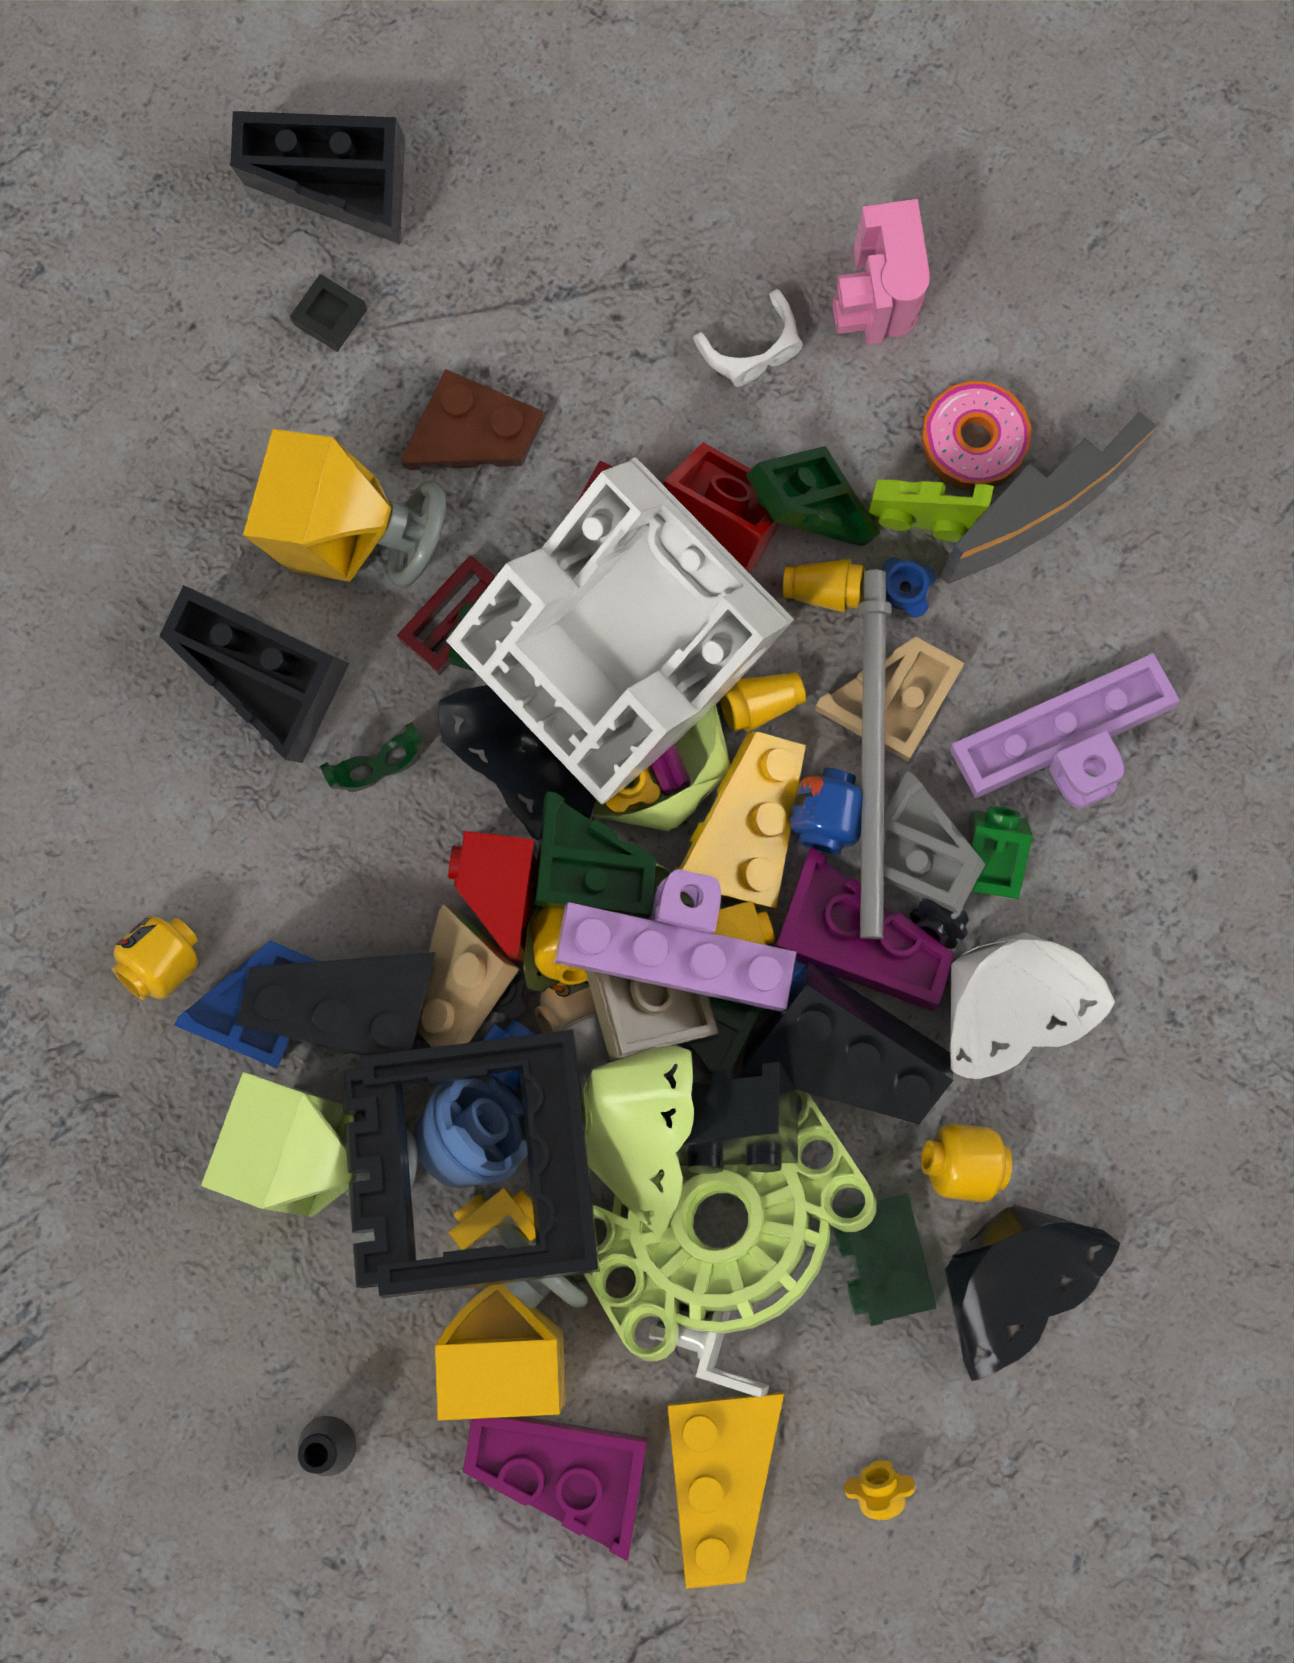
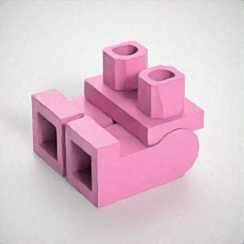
[832,199,930,345]

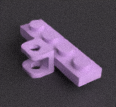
[950,653,1180,809]
[554,869,796,1011]

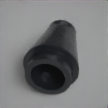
[298,1416,356,1476]

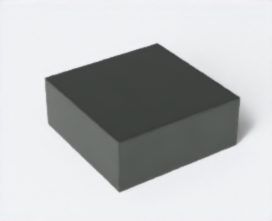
[290,274,367,352]

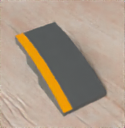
[940,412,1156,584]

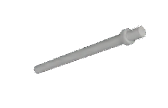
[858,569,891,939]

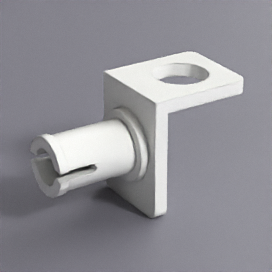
[649,1310,769,1397]

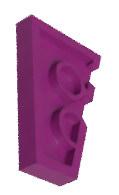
[775,846,954,1012]
[463,1416,647,1561]

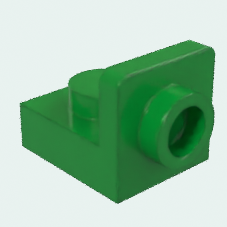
[969,806,1033,899]

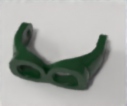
[320,722,424,792]

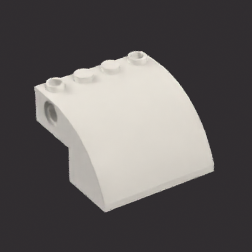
[446,457,794,804]

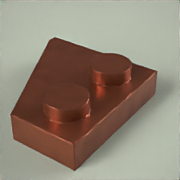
[401,369,545,470]

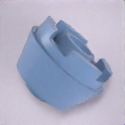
[414,1078,527,1189]

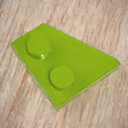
[868,479,994,542]

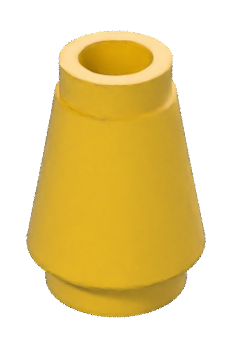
[783,558,865,614]
[719,672,806,733]

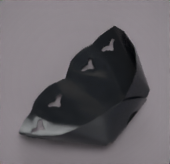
[438,685,596,841]
[945,1204,1120,1381]

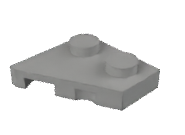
[856,771,985,914]

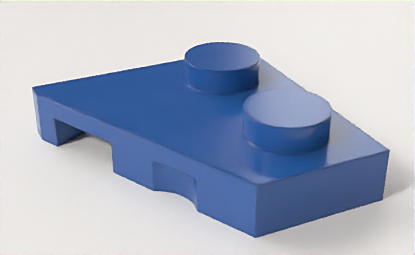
[174,941,317,1068]

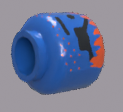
[789,767,863,855]

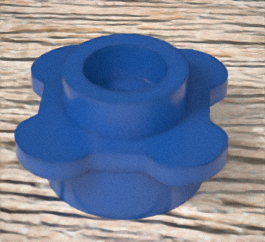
[882,557,936,618]

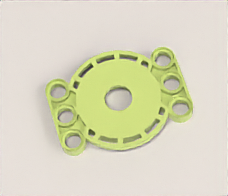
[584,1089,877,1362]

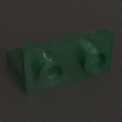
[833,1193,936,1327]

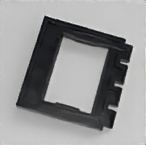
[341,1030,600,1298]

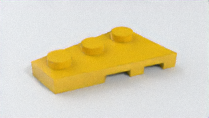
[674,731,806,909]
[668,1391,784,1589]

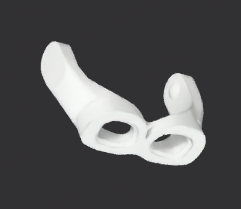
[693,289,803,387]

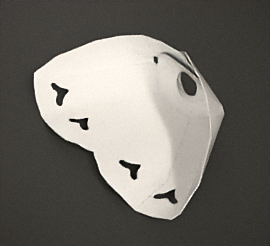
[950,932,1115,1079]

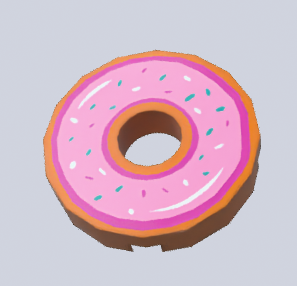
[921,380,1031,490]

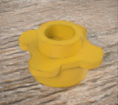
[606,765,660,814]
[844,1460,915,1520]

